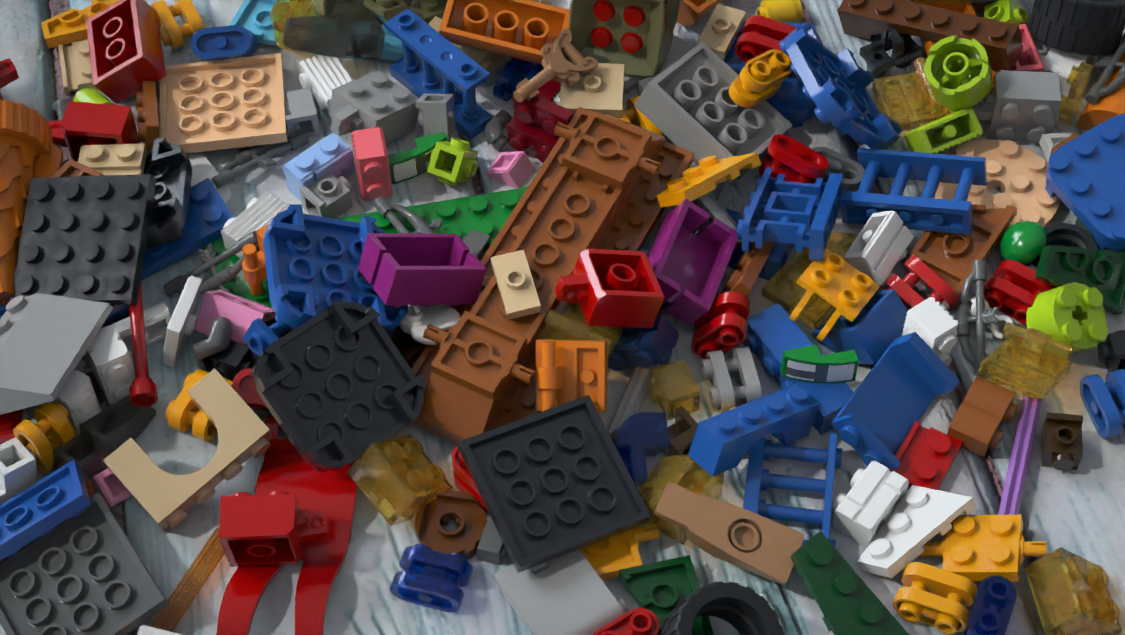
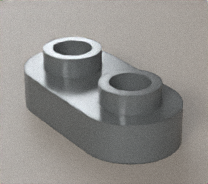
[812,147,865,192]

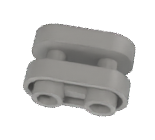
[701,346,762,414]

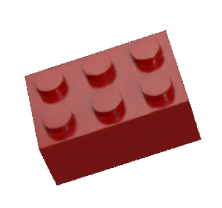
[86,0,166,104]

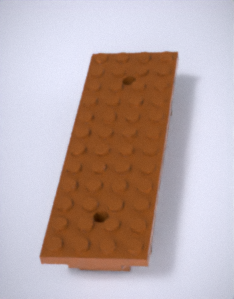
[412,107,694,444]

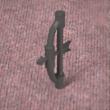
[1085,33,1125,105]
[211,132,309,189]
[373,196,443,234]
[164,231,258,295]
[953,260,999,376]

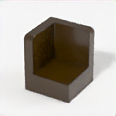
[653,406,698,469]

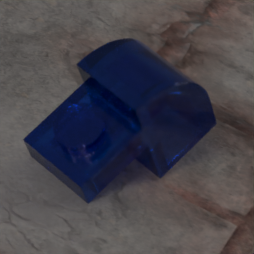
[609,412,670,487]

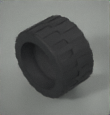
[1028,0,1125,56]
[659,581,784,635]

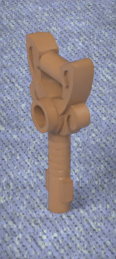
[513,29,598,102]

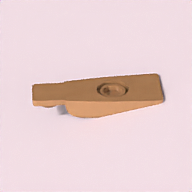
[655,482,804,584]

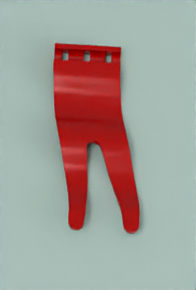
[216,416,365,635]

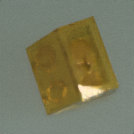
[347,435,453,526]
[637,455,724,545]
[1024,547,1123,635]

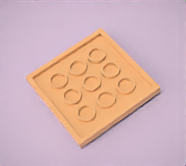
[160,53,288,154]

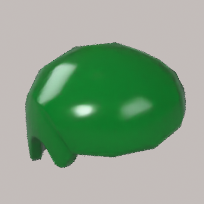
[999,221,1049,265]

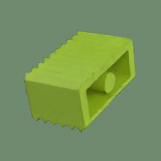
[904,107,983,154]

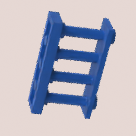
[384,8,493,140]
[839,148,988,235]
[743,433,843,547]

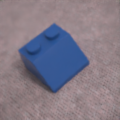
[810,289,908,365]

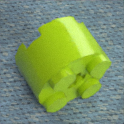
[924,35,992,111]
[1026,282,1108,357]

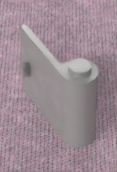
[493,549,629,635]

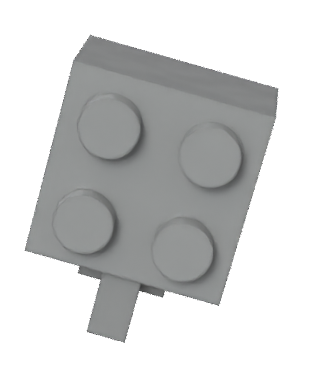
[329,70,419,144]
[971,70,1062,143]

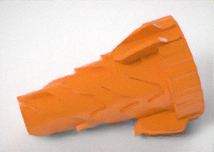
[0,100,63,305]

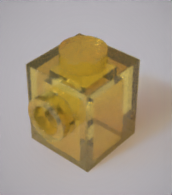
[648,359,701,421]

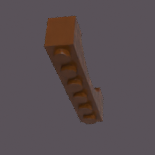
[837,0,1023,71]

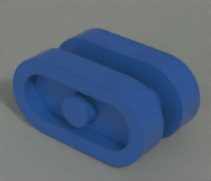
[191,25,258,61]
[1080,369,1125,439]

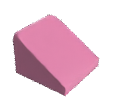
[486,151,534,188]
[92,468,132,507]

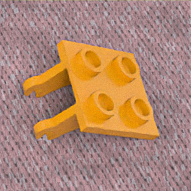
[789,248,880,342]

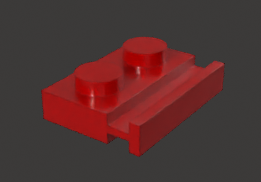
[889,421,963,490]

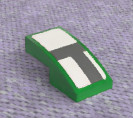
[388,132,447,185]
[780,345,859,383]

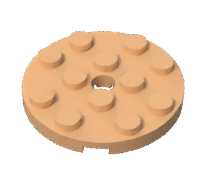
[935,139,1060,245]

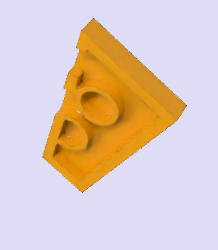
[41,0,119,49]
[657,152,761,208]

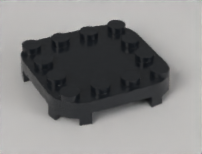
[143,137,192,250]
[252,299,426,472]

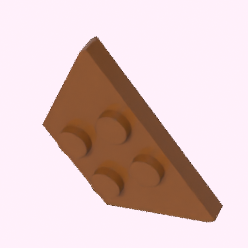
[910,204,1017,312]

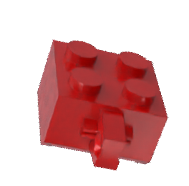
[48,101,141,162]
[555,249,664,328]
[218,491,328,567]

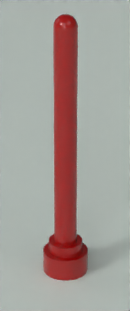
[129,282,158,407]

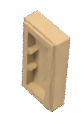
[696,3,746,60]
[491,249,541,320]

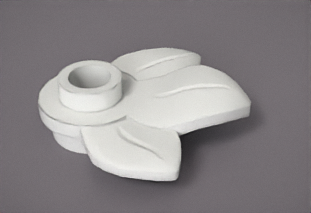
[399,304,461,345]

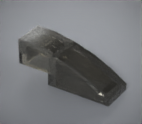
[283,13,386,59]
[52,395,156,480]

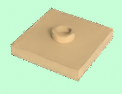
[560,62,624,117]

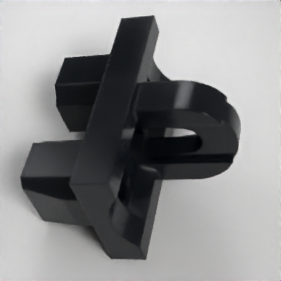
[859,28,923,79]

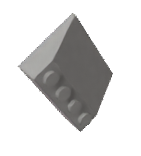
[634,41,793,187]
[0,293,113,415]

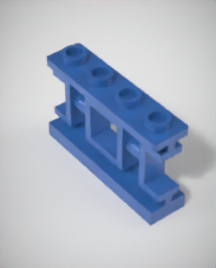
[737,168,843,261]

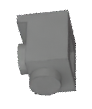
[285,88,320,137]
[416,93,456,139]
[300,173,353,219]

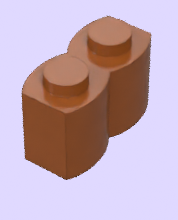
[947,376,1018,457]

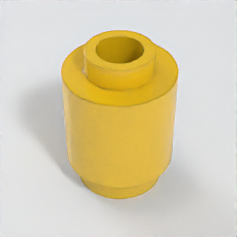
[756,0,803,23]

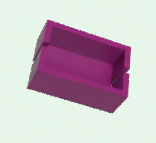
[648,198,738,326]
[358,233,487,307]

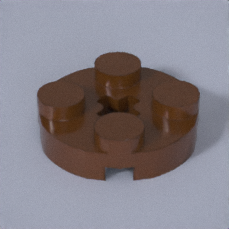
[415,491,487,561]

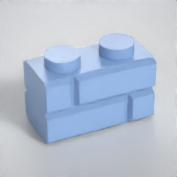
[283,133,356,202]

